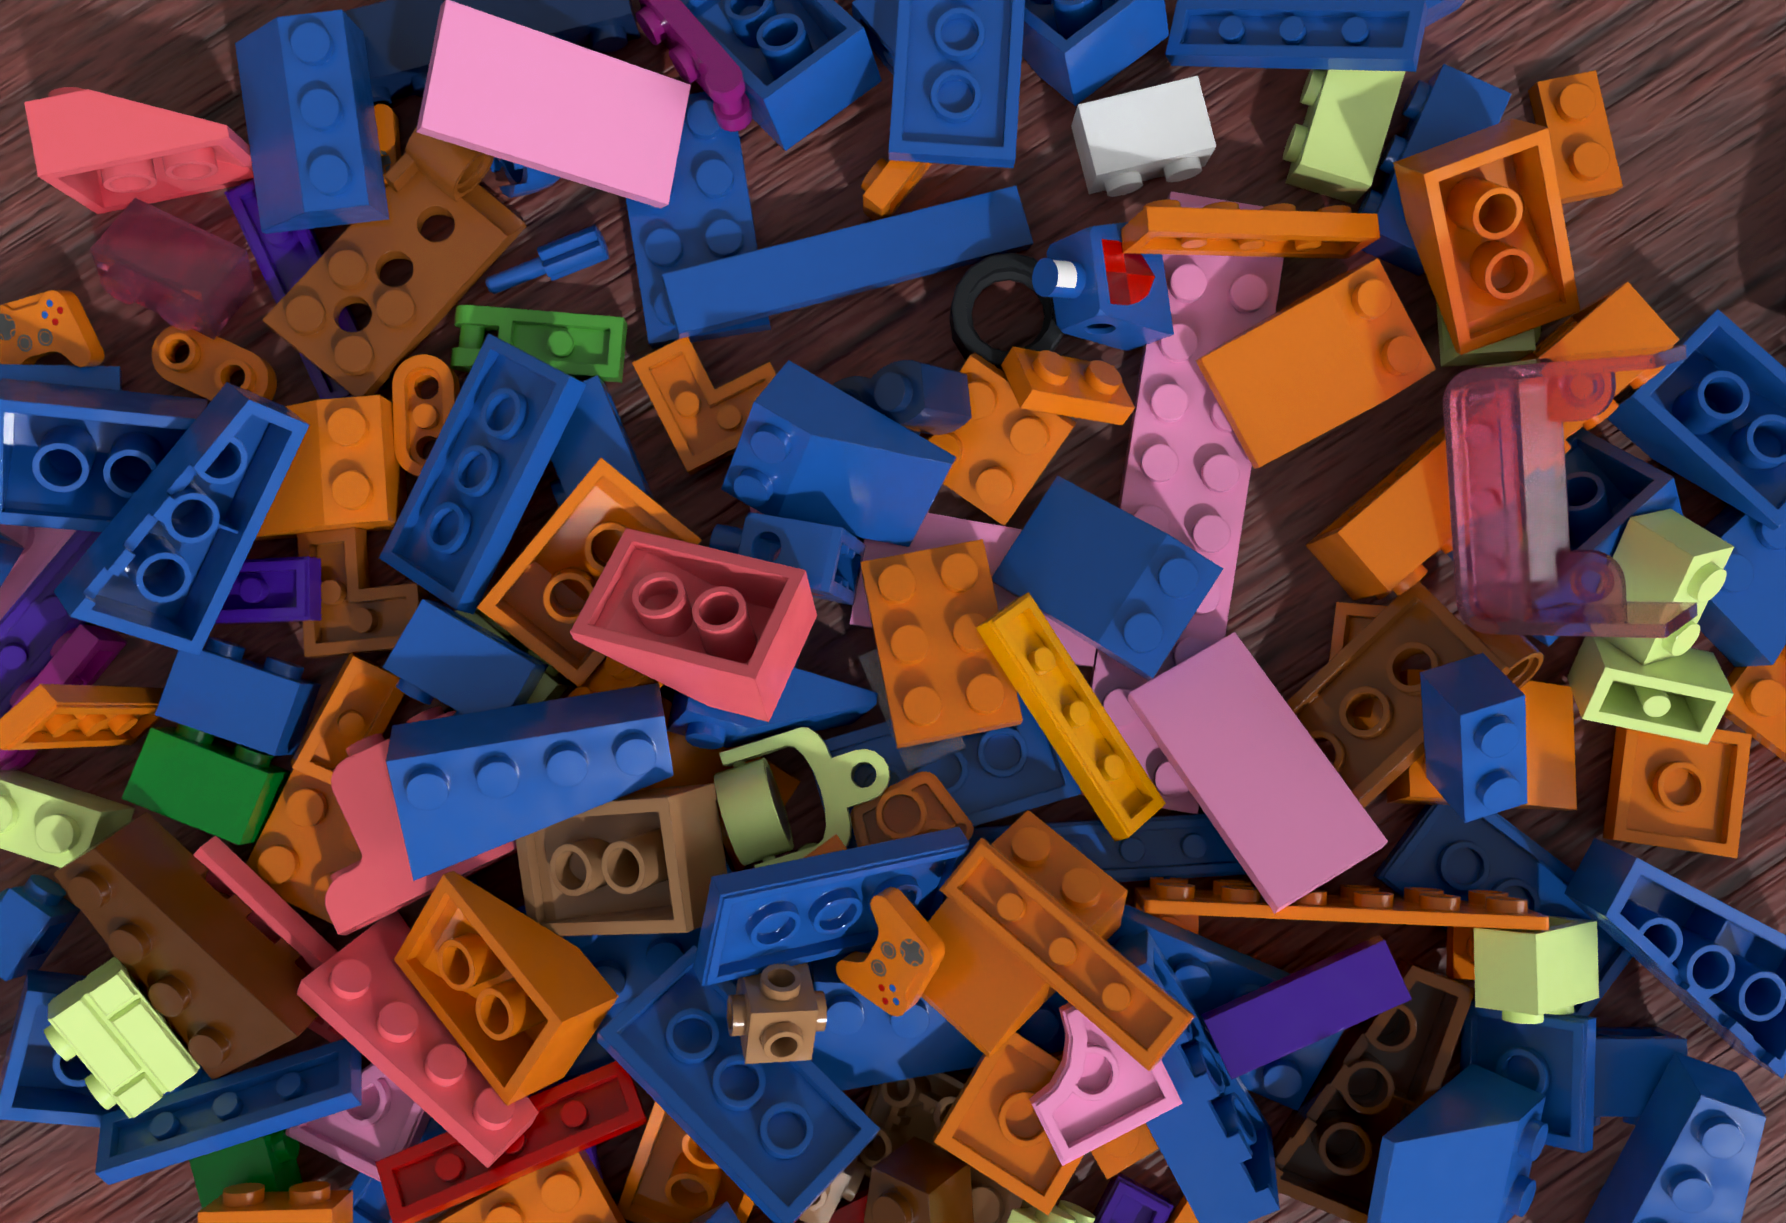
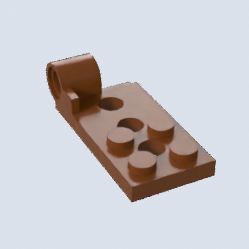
[262,127,526,397]
[1287,581,1544,808]

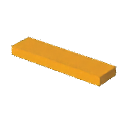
[976,592,1166,842]

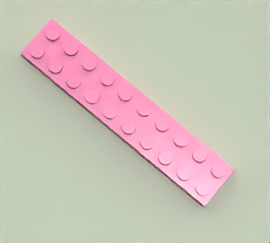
[1079,191,1284,814]

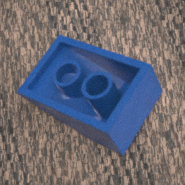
[681,0,882,151]
[1022,0,1169,106]
[1607,309,1786,530]
[721,360,956,547]
[991,475,1223,681]
[0,969,215,1128]
[1367,1063,1548,1223]

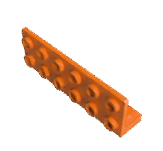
[1134,877,1549,980]

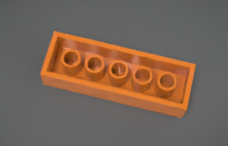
[1305,282,1680,601]

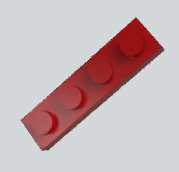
[375,1061,648,1223]

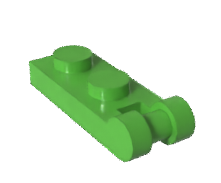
[450,305,628,383]

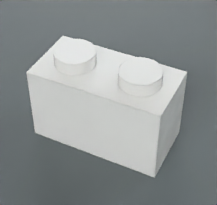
[1071,76,1216,197]

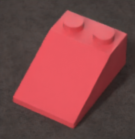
[24,87,254,214]
[570,528,817,722]

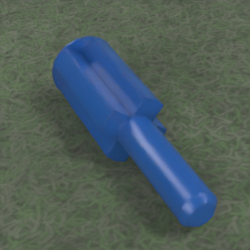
[485,224,610,294]

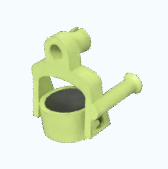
[714,727,890,868]

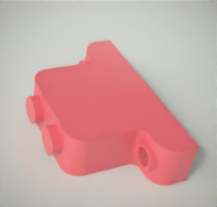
[325,706,517,936]

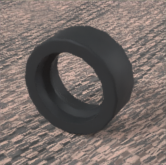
[949,253,1063,372]

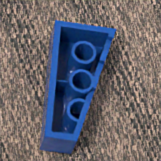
[54,382,309,656]
[1697,504,1786,667]
[386,683,674,881]
[1564,838,1786,1079]
[1113,930,1280,1223]
[810,947,1069,1091]
[1584,1052,1766,1223]

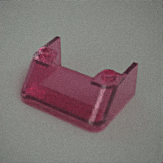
[1443,345,1697,638]

